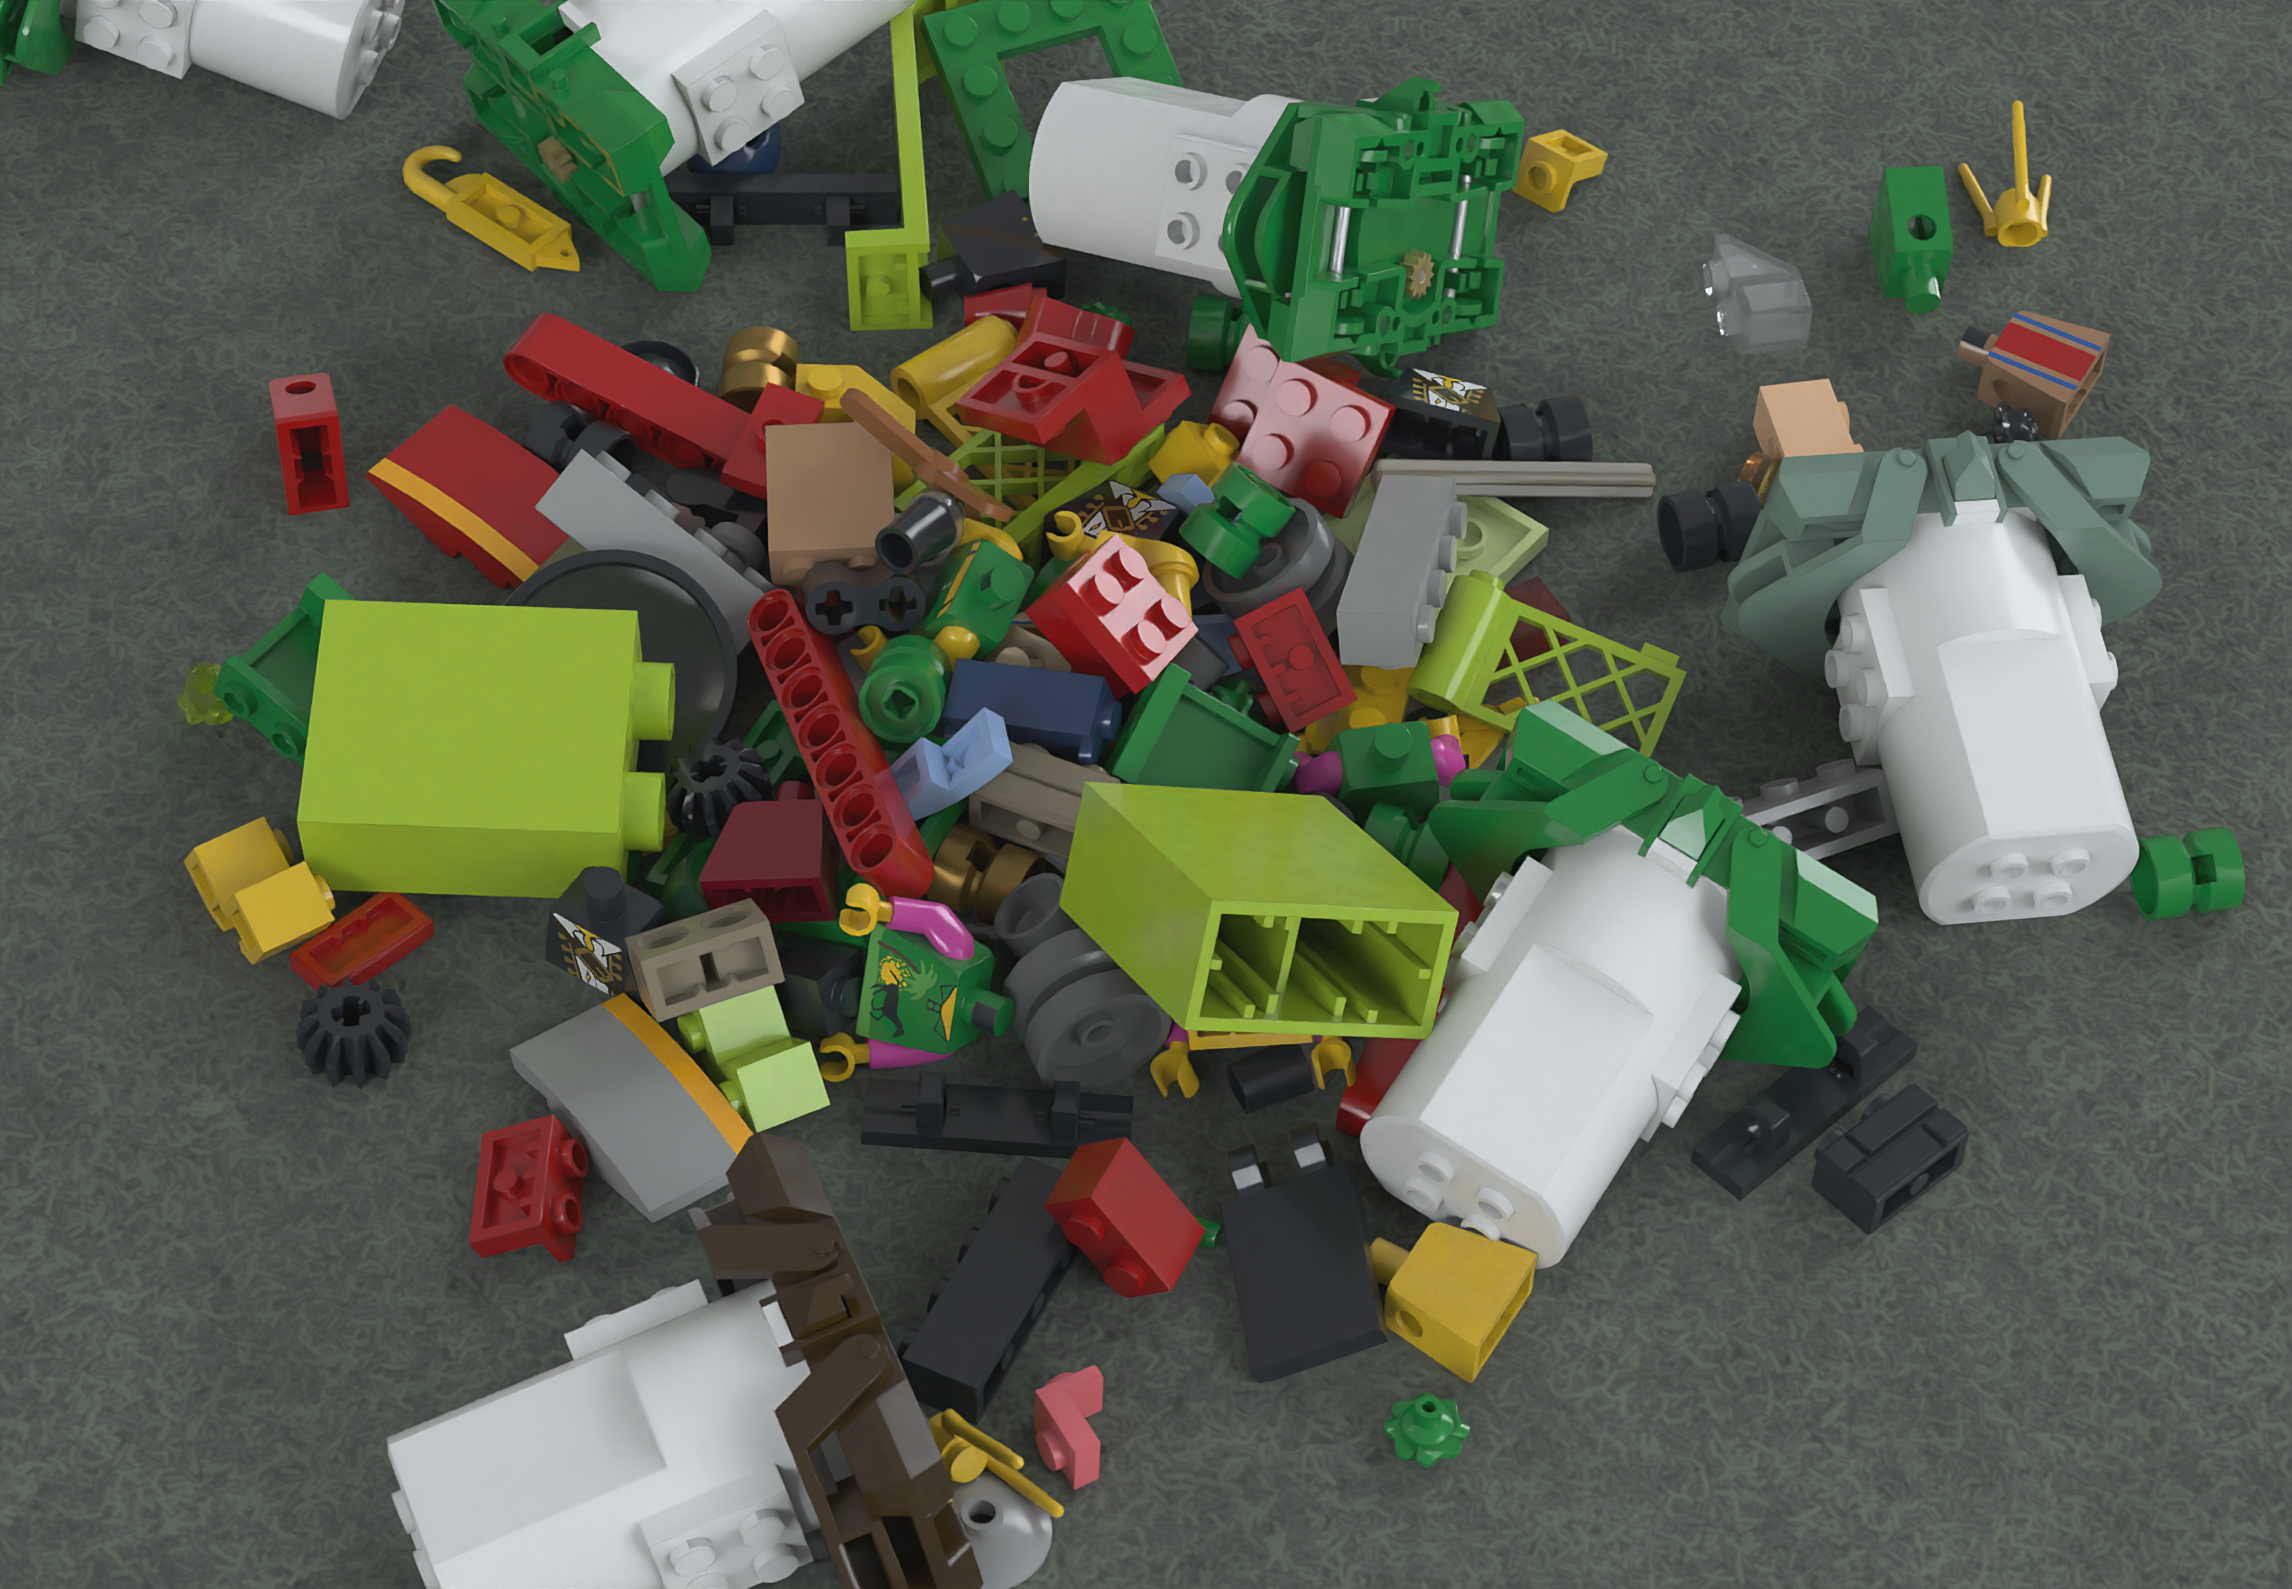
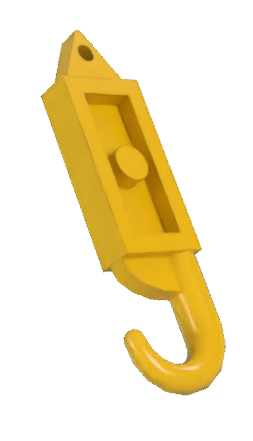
[402,145,580,272]

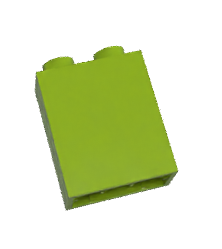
[297,599,675,898]
[1059,782,1459,1039]

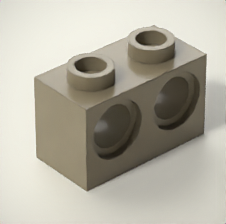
[624,898,785,1023]

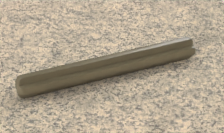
[1370,459,1656,499]

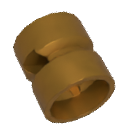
[717,326,802,414]
[927,823,1046,927]

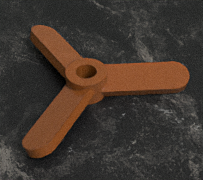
[840,388,1014,523]

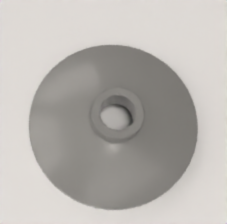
[950,1471,1052,1589]

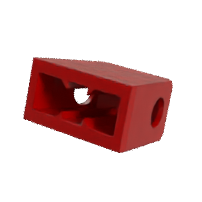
[268,373,350,516]

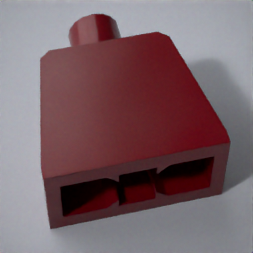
[699,781,840,923]

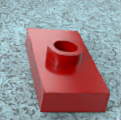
[721,381,825,501]
[289,892,435,992]

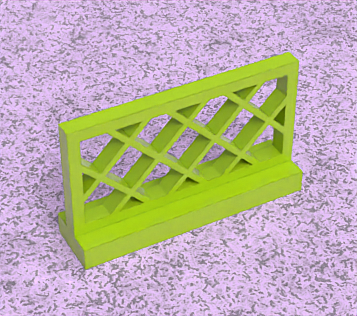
[894,423,1165,572]

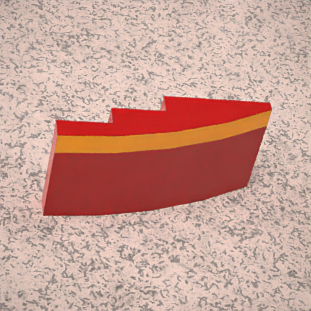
[366,404,569,590]

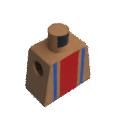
[1957,311,2111,440]

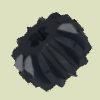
[665,736,774,844]
[296,974,411,1089]

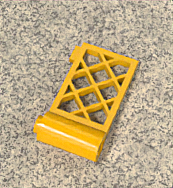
[890,314,1075,511]

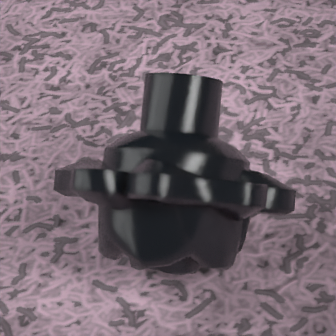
[1979,400,2040,444]

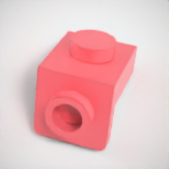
[1034,1365,1104,1490]

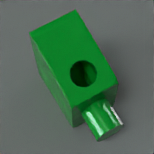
[1867,166,1953,314]

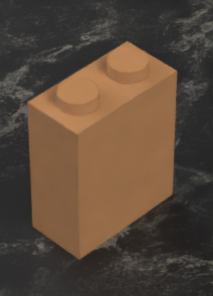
[765,422,895,588]

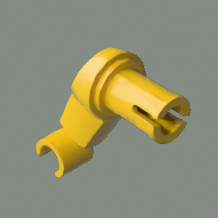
[1046,511,1199,623]

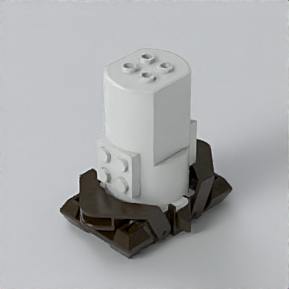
[387,1132,984,1589]

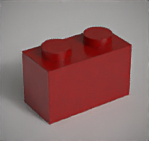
[1043,1137,1206,1298]

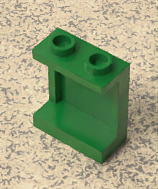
[212,571,358,768]
[1102,661,1300,793]

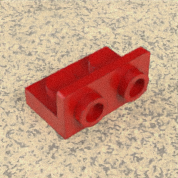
[1226,587,1358,733]
[468,1114,589,1262]

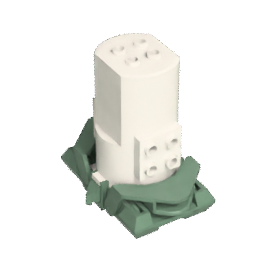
[1720,430,2162,925]

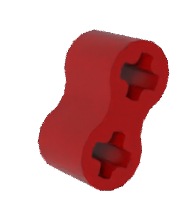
[1012,294,1136,360]

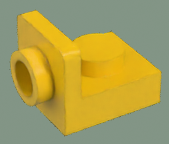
[1512,129,1608,213]

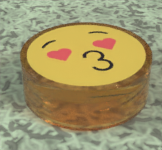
[1737,452,1779,506]

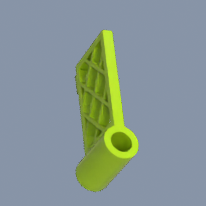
[1406,569,1687,758]

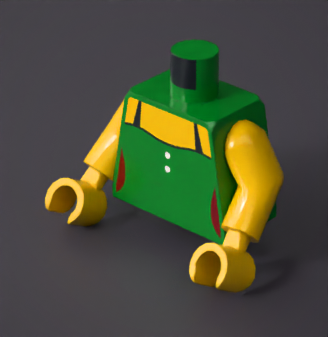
[850,498,1035,674]

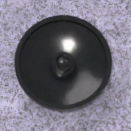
[504,549,739,776]

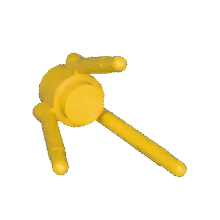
[1957,100,2052,247]
[928,1409,1064,1518]

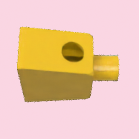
[1371,1222,1537,1383]

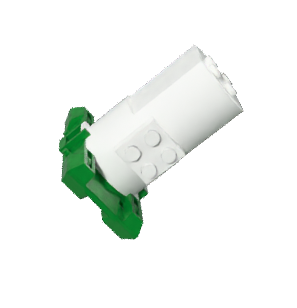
[431,0,916,292]

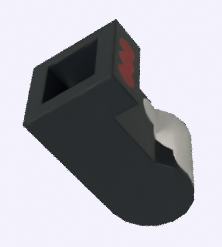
[666,467,769,553]

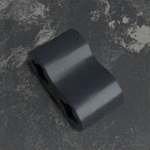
[801,561,926,635]

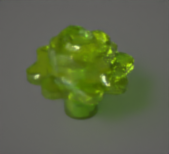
[176,661,233,726]

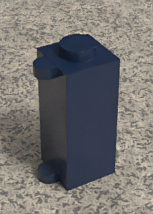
[942,658,1122,766]

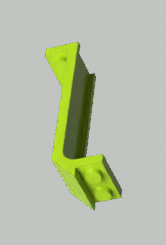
[845,0,1004,331]

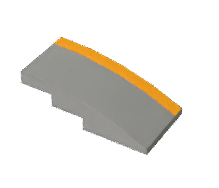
[509,992,754,1223]

